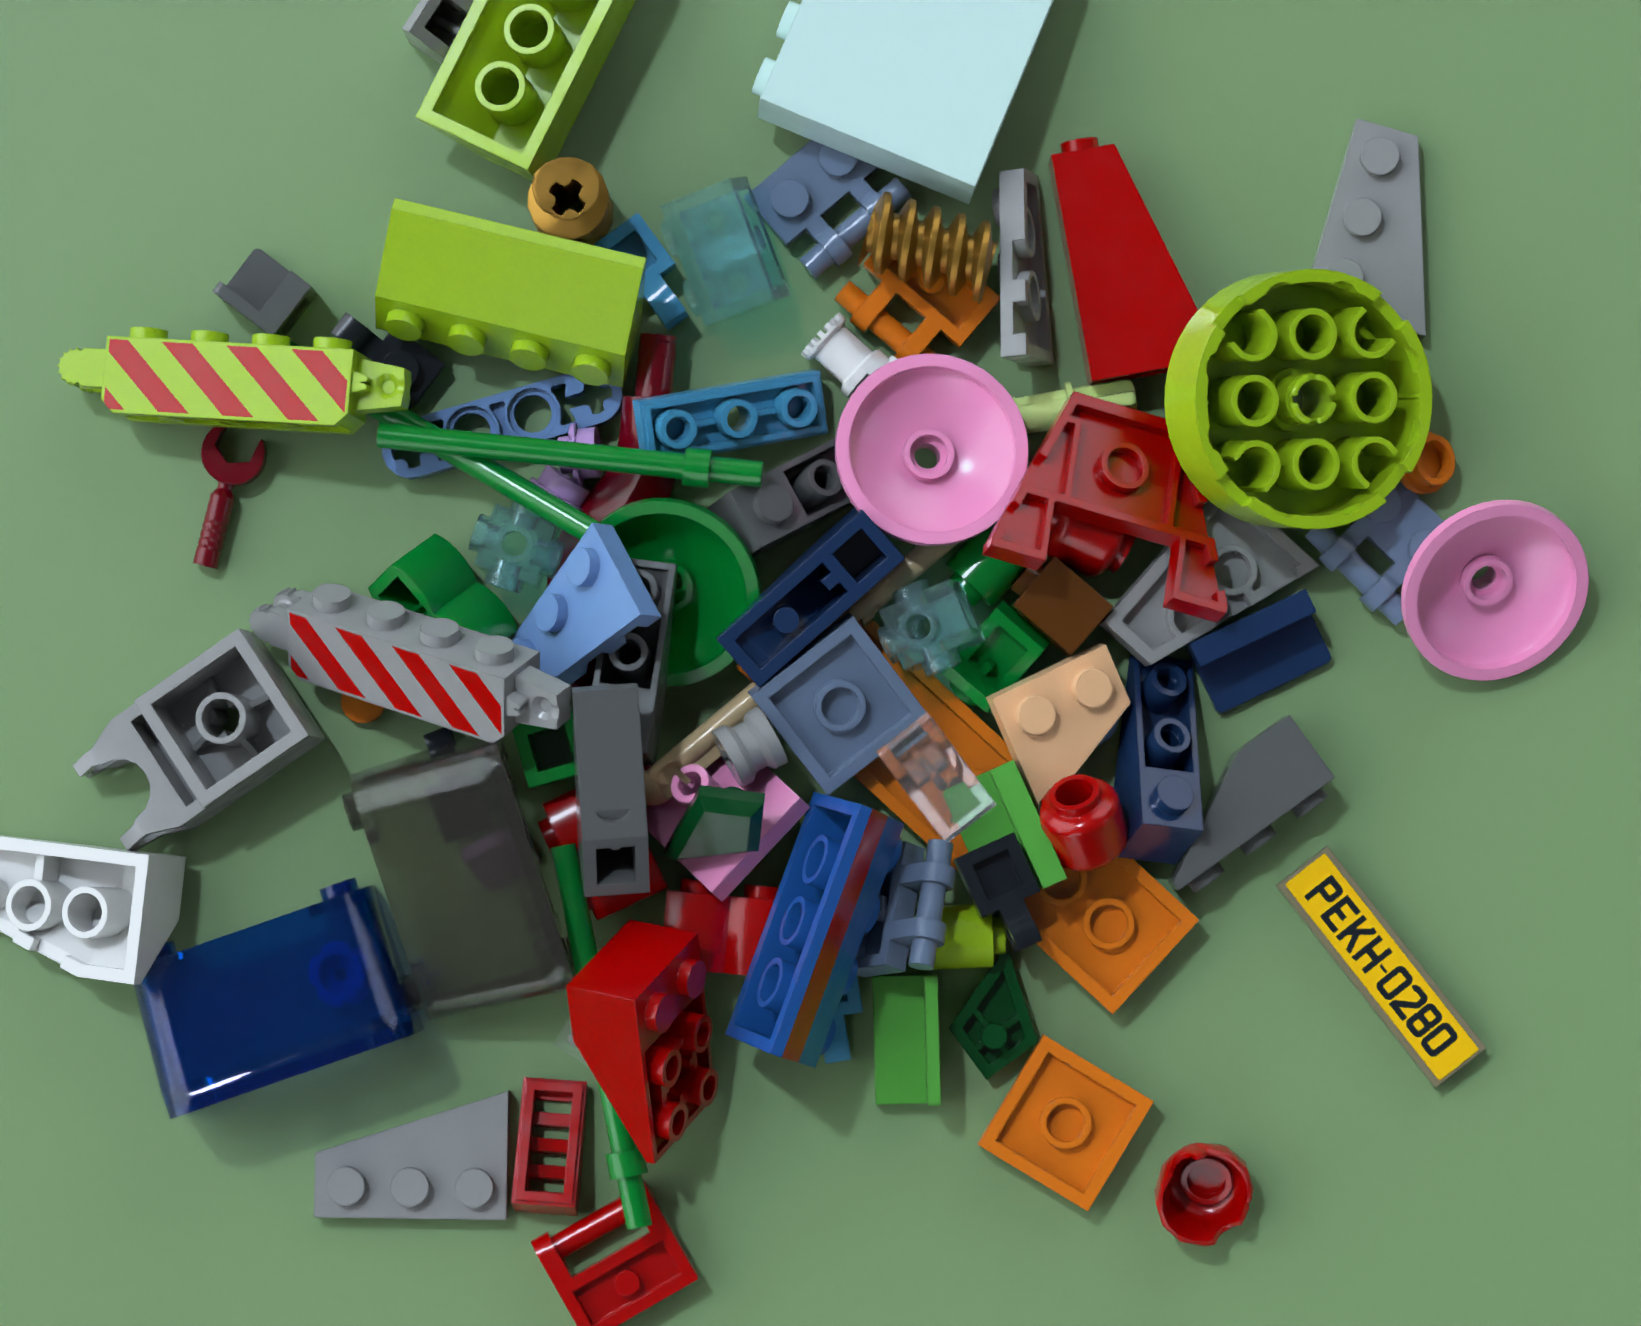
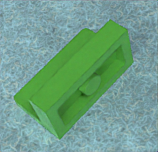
[943,760,1067,889]
[872,974,941,1106]

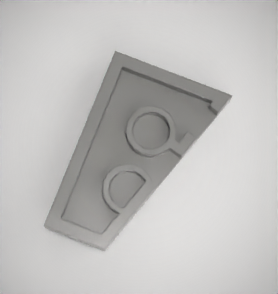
[1311,118,1426,339]
[992,168,1054,367]
[1099,499,1320,667]
[314,1090,510,1220]

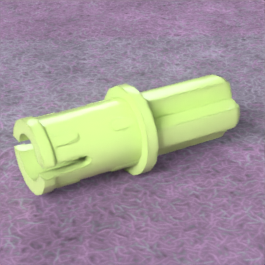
[1012,378,1137,434]

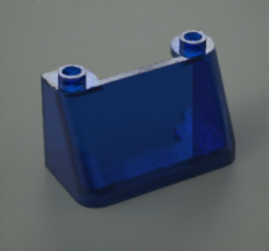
[133,877,424,1119]

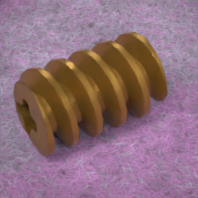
[528,157,613,245]
[857,191,998,303]

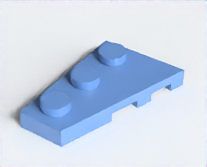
[511,522,661,685]

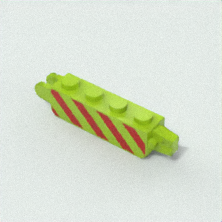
[57,327,412,435]

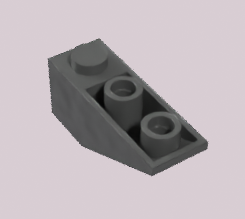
[706,438,852,557]
[592,558,677,766]
[572,683,650,897]
[1168,715,1335,893]

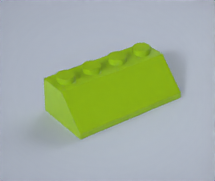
[415,0,636,182]
[375,198,646,388]

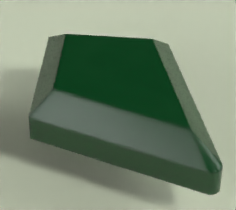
[663,785,765,861]
[949,952,1038,1080]

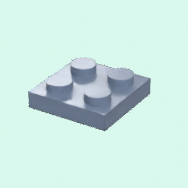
[747,613,930,795]

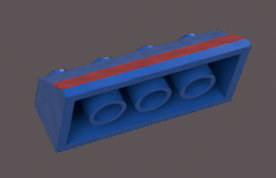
[725,792,904,1068]

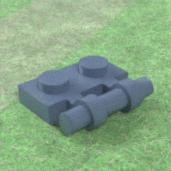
[745,140,912,279]
[1304,481,1444,626]
[856,839,956,978]

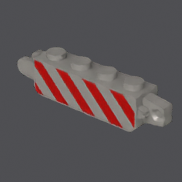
[248,583,572,743]

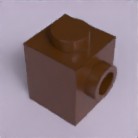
[1011,556,1113,657]

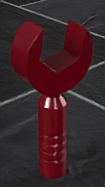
[193,427,267,569]

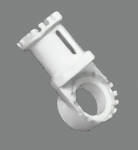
[801,312,897,397]

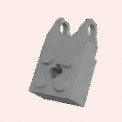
[72,628,326,851]

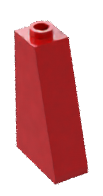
[1048,137,1198,385]

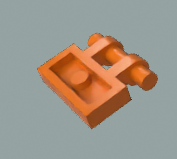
[834,254,1000,359]

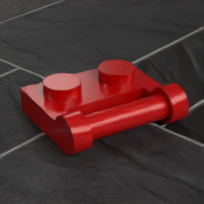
[531,1178,699,1326]

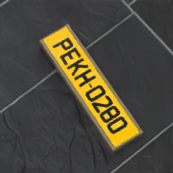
[1275,846,1486,1087]

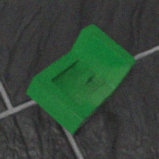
[941,601,1051,713]

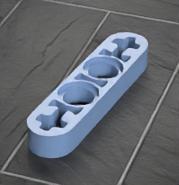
[382,374,623,480]

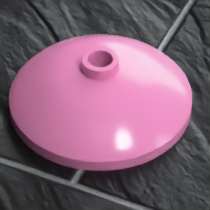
[835,354,1028,546]
[1401,500,1589,681]

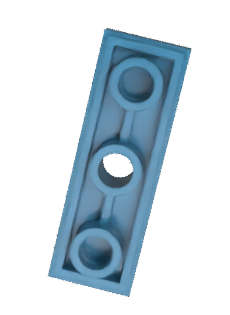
[632,369,828,454]

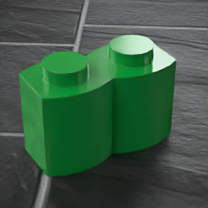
[368,533,518,638]

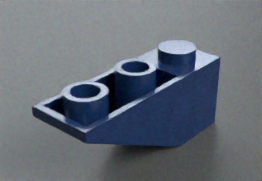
[1114,654,1203,864]

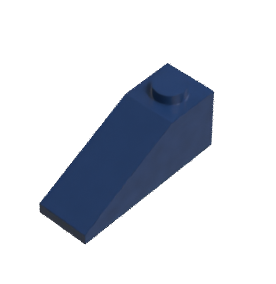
[716,507,905,687]

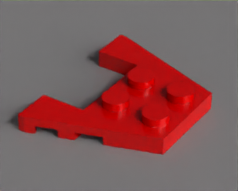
[982,391,1228,623]

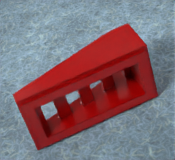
[511,1077,588,1216]

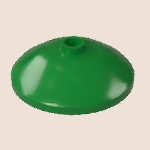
[599,498,761,686]

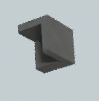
[212,249,318,336]

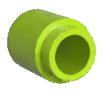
[914,904,1006,970]

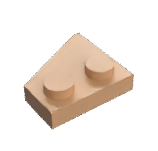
[986,643,1131,810]

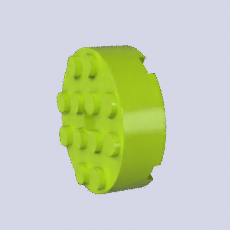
[1164,269,1433,529]

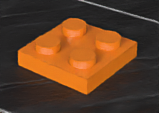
[977,1034,1154,1211]

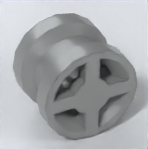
[711,707,788,787]

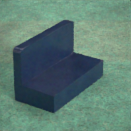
[1185,589,1331,713]

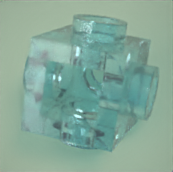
[468,501,566,595]
[878,579,986,677]

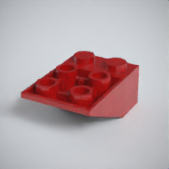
[566,919,719,1164]

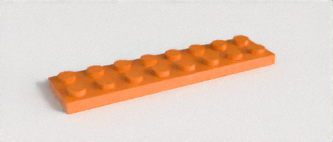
[736,620,1199,1014]

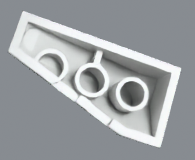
[0,835,186,985]

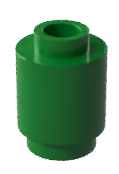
[945,522,1027,608]

